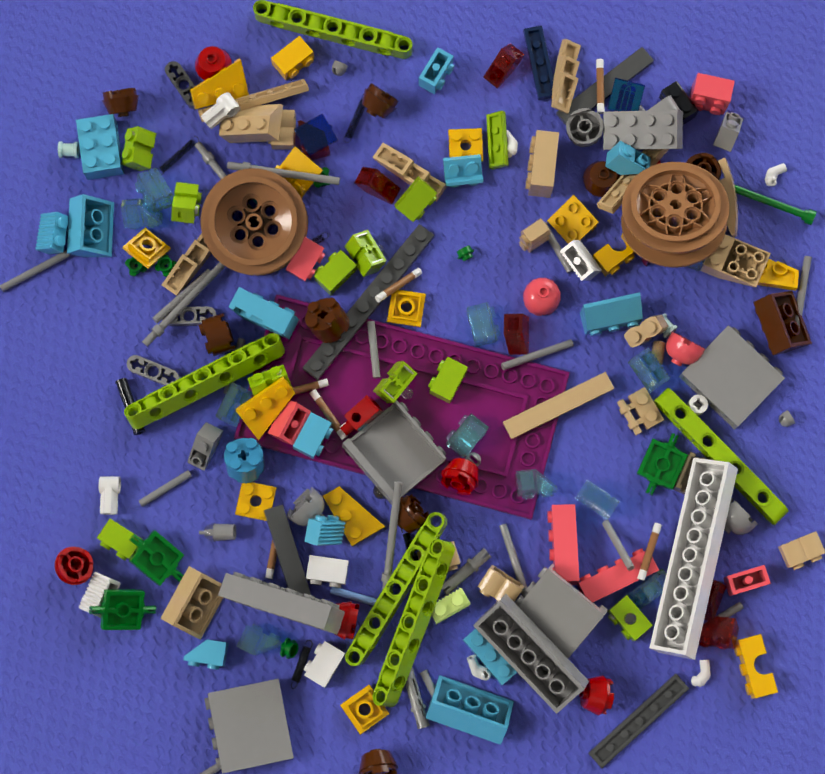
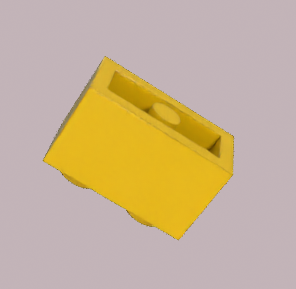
[271,36,315,80]

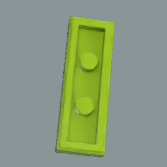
[486,111,509,170]

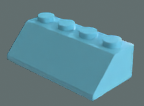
[426,675,514,745]

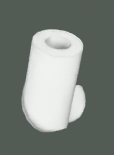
[506,130,518,158]
[764,163,787,186]
[467,655,491,681]
[691,660,711,687]

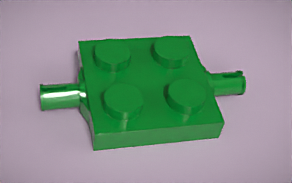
[636,433,688,496]
[129,530,184,586]
[89,589,156,630]

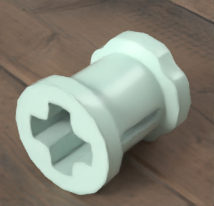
[58,141,80,158]
[662,313,678,338]

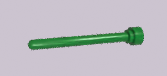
[734,184,817,225]

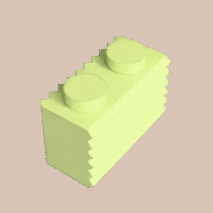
[432,588,471,625]

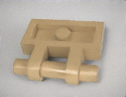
[617,387,664,436]

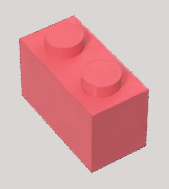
[285,237,325,282]
[268,401,311,445]
[723,565,771,596]

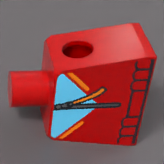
[340,395,384,435]

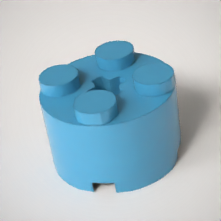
[224,438,265,483]

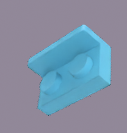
[443,154,483,187]

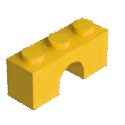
[592,232,636,277]
[733,634,778,699]

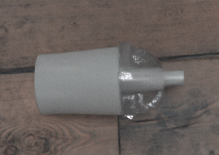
[199,523,236,542]

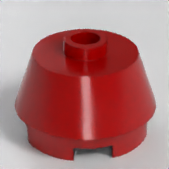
[195,46,232,80]
[441,458,478,495]
[55,546,93,585]
[335,601,360,640]
[579,675,614,715]

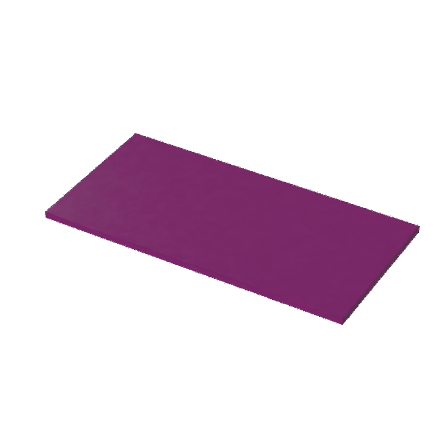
[234,294,570,520]

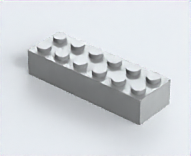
[218,572,345,635]
[473,594,589,714]

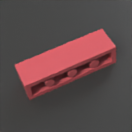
[547,504,580,585]
[577,548,659,602]

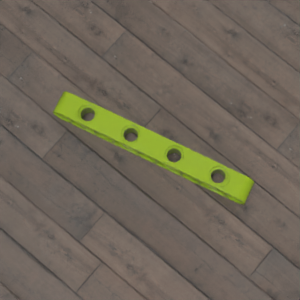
[253,0,412,59]
[124,333,285,429]
[654,388,789,525]
[345,512,447,666]
[372,539,455,707]

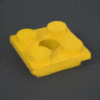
[448,128,483,162]
[122,227,171,269]
[387,290,426,327]
[235,482,277,521]
[340,685,389,735]

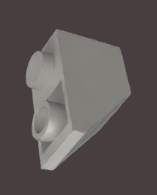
[713,112,743,152]
[187,422,223,471]

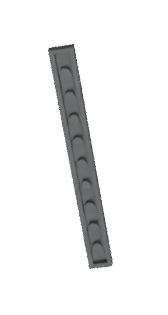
[303,224,434,380]

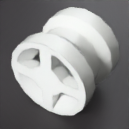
[687,395,708,416]

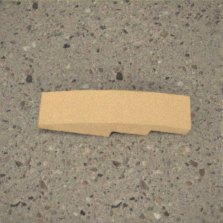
[551,39,581,114]
[373,143,447,202]
[718,158,738,238]
[162,233,211,296]

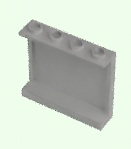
[679,325,785,430]
[342,400,446,505]
[515,564,608,658]
[204,679,294,774]

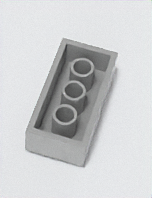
[603,110,683,150]

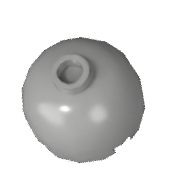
[566,108,604,147]
[287,487,325,526]
[724,498,758,535]

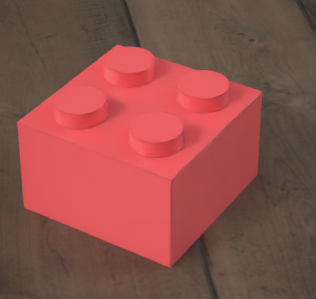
[689,73,735,115]

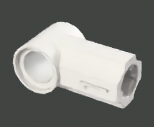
[201,92,240,129]
[99,476,121,515]

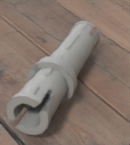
[442,548,492,595]
[405,668,430,729]

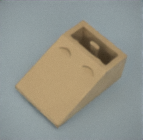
[700,234,771,288]

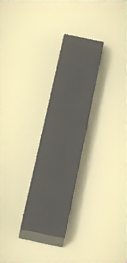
[556,47,654,125]
[264,504,311,623]
[588,674,689,768]

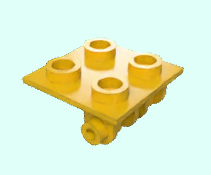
[275,146,323,198]
[547,195,599,244]

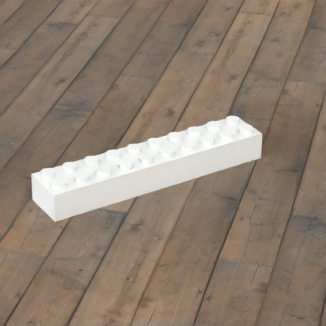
[649,458,738,660]

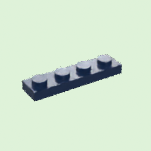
[523,25,554,100]

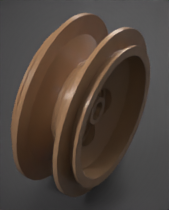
[621,162,729,267]
[201,168,308,276]

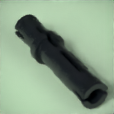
[115,378,145,435]

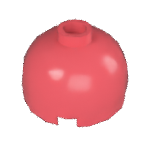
[523,277,561,316]
[666,332,705,366]

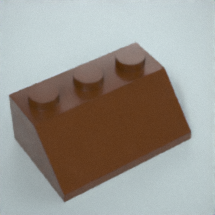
[753,291,812,355]

